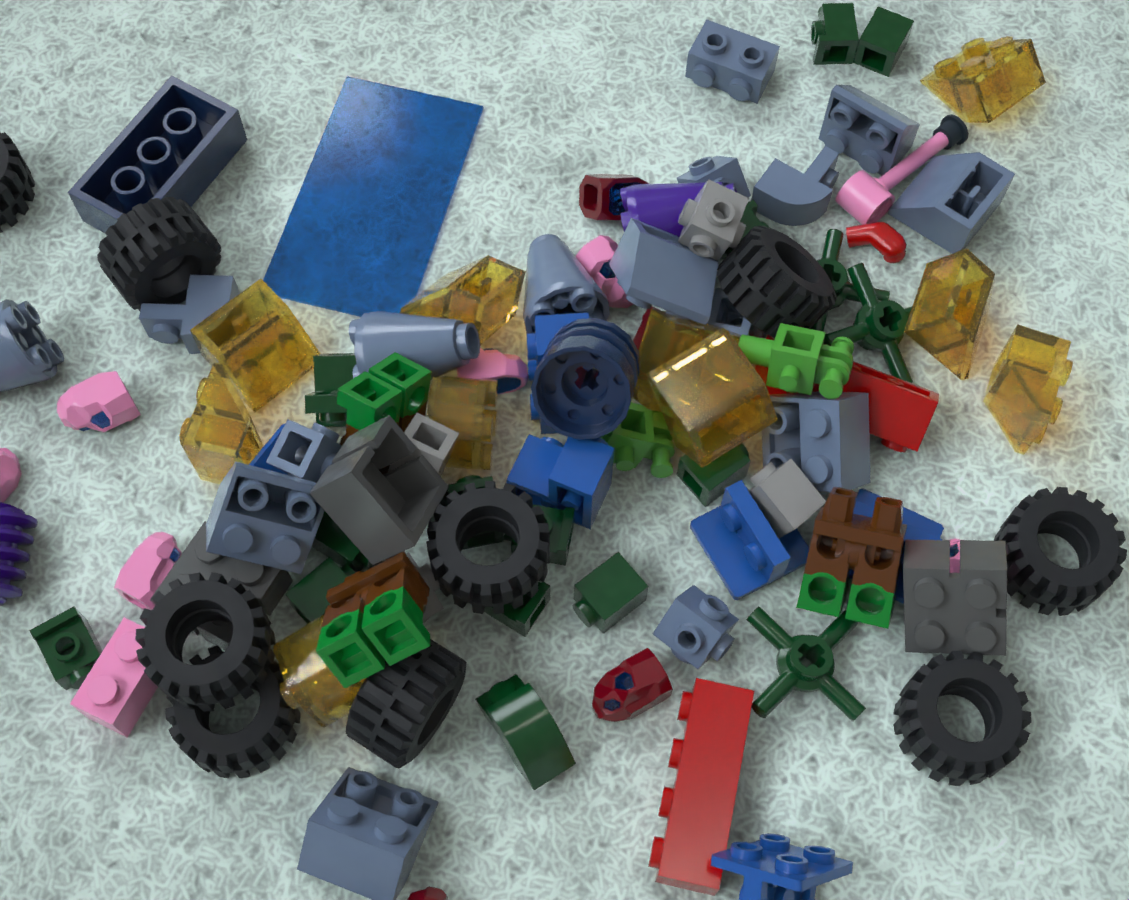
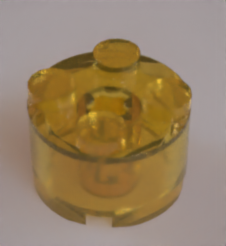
[427,376,498,471]
[273,614,366,727]

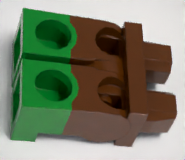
[337,352,432,474]
[796,487,907,629]
[316,551,430,688]

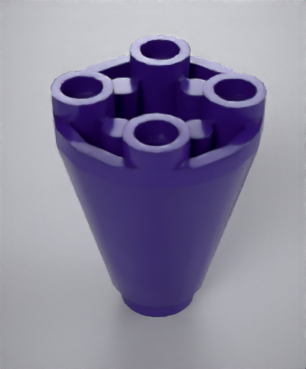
[620,182,737,237]

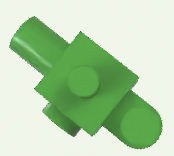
[736,323,854,399]
[600,402,675,478]

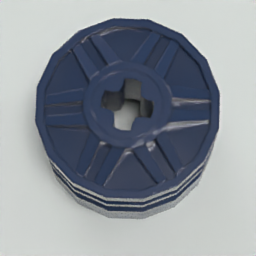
[531,318,641,440]

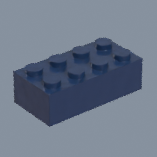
[68,75,248,233]

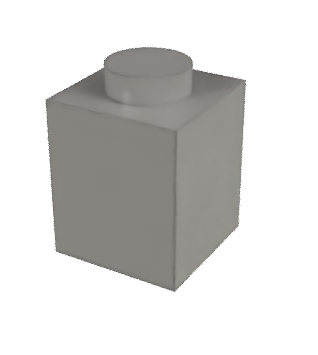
[388,413,459,476]
[749,458,826,538]

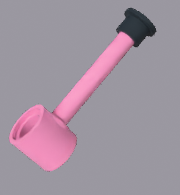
[835,114,969,224]

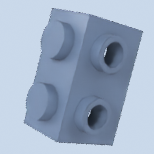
[685,19,780,104]

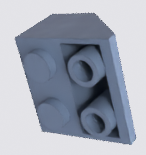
[818,85,920,175]
[888,152,1015,257]
[609,218,718,325]
[760,391,871,492]
[206,462,325,574]
[297,767,439,900]

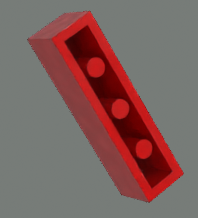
[748,335,939,452]
[648,678,754,896]

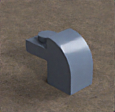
[751,146,839,226]
[139,275,241,354]

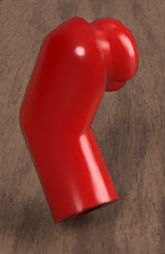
[846,222,907,263]

